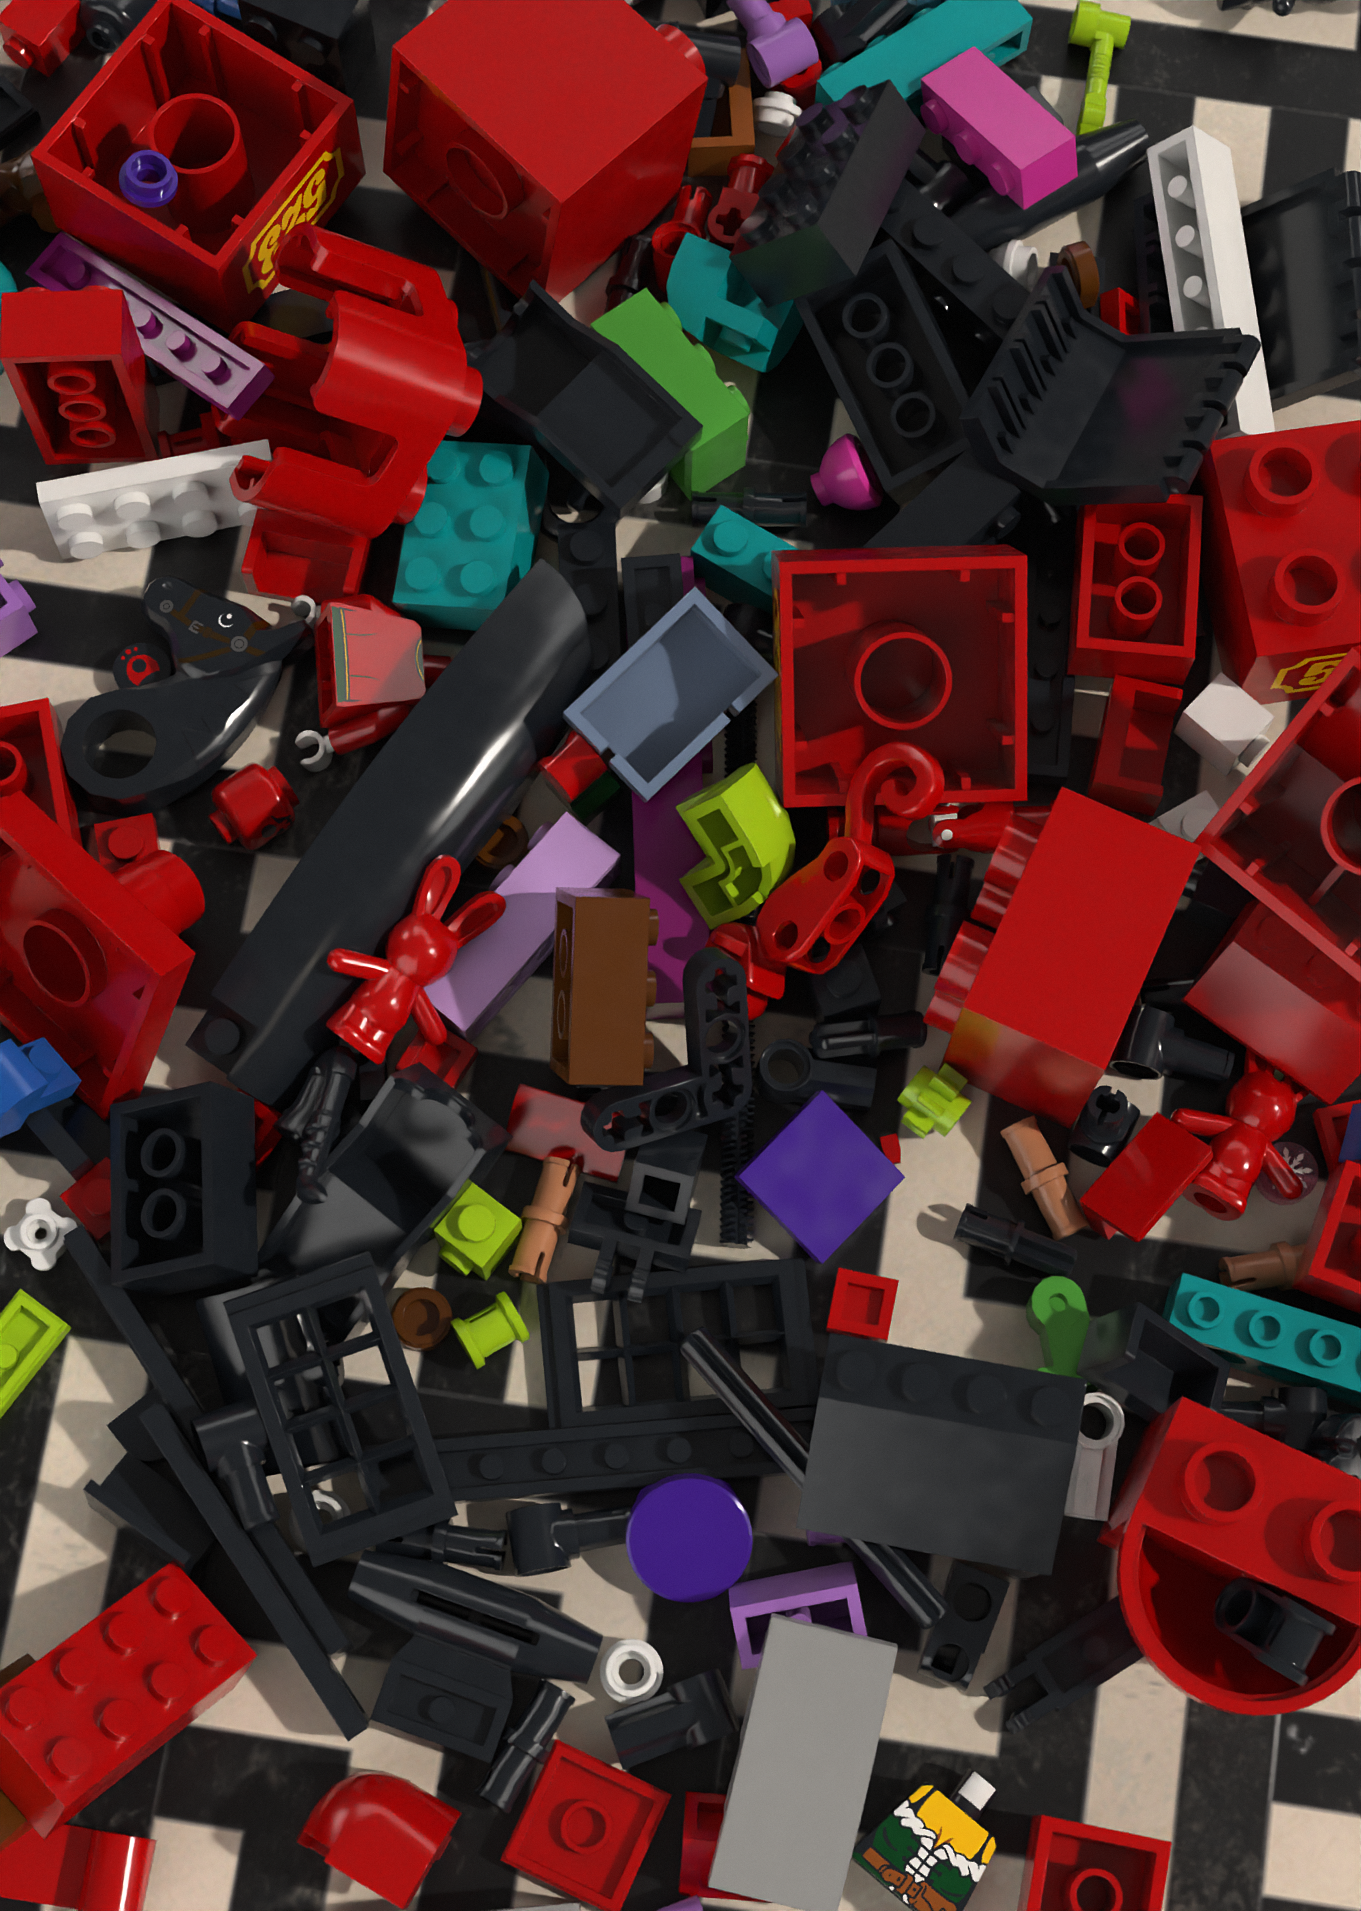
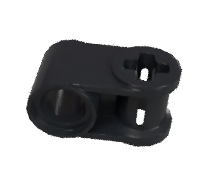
[1212,1577,1337,1687]

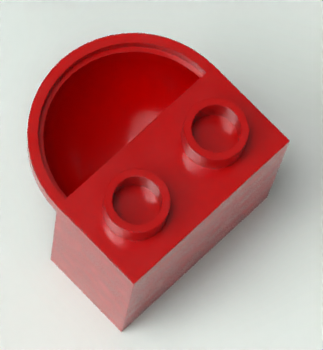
[1096,1396,1361,1716]

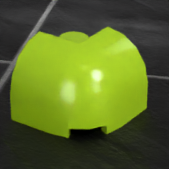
[675,763,796,930]

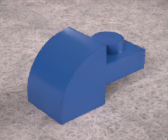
[0,1037,82,1138]

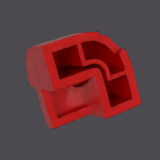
[295,1771,462,1910]

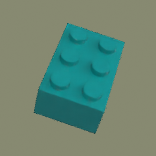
[392,441,550,631]

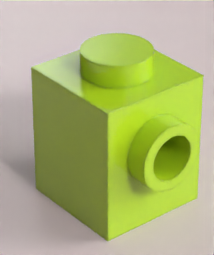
[434,1182,523,1281]

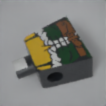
[851,1768,999,1911]

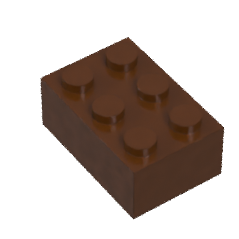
[550,887,659,1085]

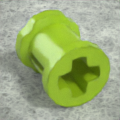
[450,1291,530,1369]

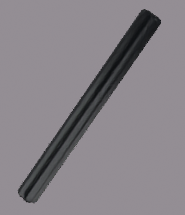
[680,1327,949,1630]

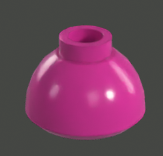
[810,433,884,511]

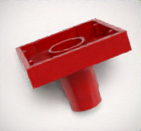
[0,790,205,1121]

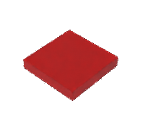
[500,1739,672,1911]

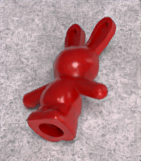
[326,855,506,1065]
[1170,1049,1310,1221]

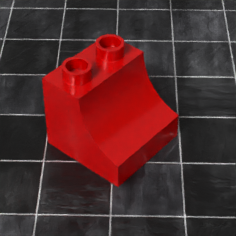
[1193,645,1361,983]

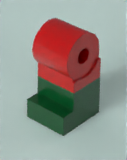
[537,730,623,827]

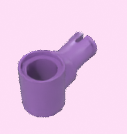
[726,0,819,88]

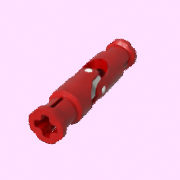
[825,799,1056,856]

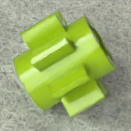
[897,1063,972,1139]

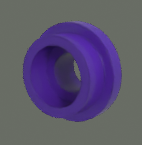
[119,150,178,208]

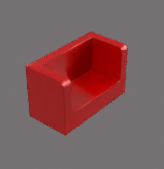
[241,508,375,606]
[1086,674,1183,816]

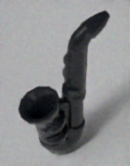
[272,1045,358,1205]

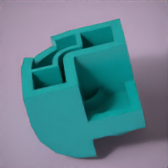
[666,232,804,372]

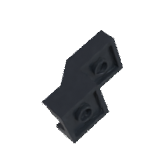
[466,279,703,520]
[249,1062,514,1344]

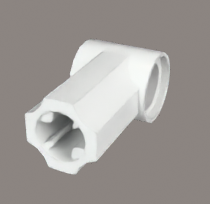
[1063,1393,1125,1521]

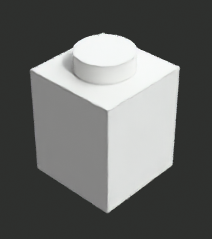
[1174,672,1275,777]

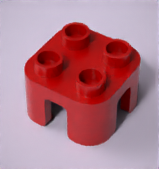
[211,222,483,539]

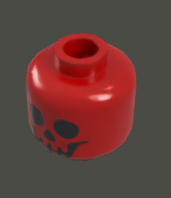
[208,763,300,850]

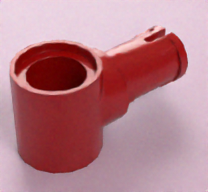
[652,185,713,294]

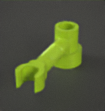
[1068,0,1131,136]

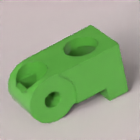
[1026,1276,1098,1394]

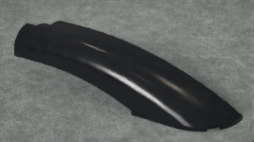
[185,558,594,1111]

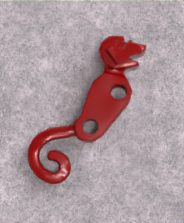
[705,741,945,1021]

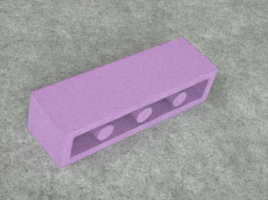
[424,811,621,1044]

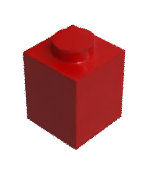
[0,0,86,77]

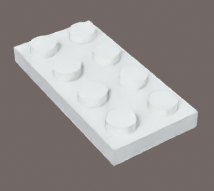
[36,439,273,560]

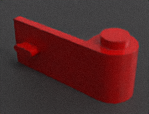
[0,1824,157,1911]

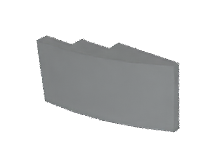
[708,1613,898,1911]

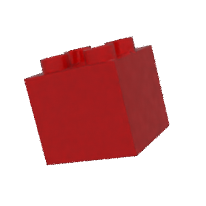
[383,0,708,303]

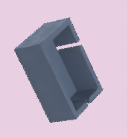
[563,587,779,803]

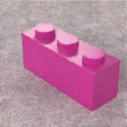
[920,46,1078,210]

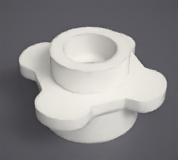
[4,1198,78,1271]

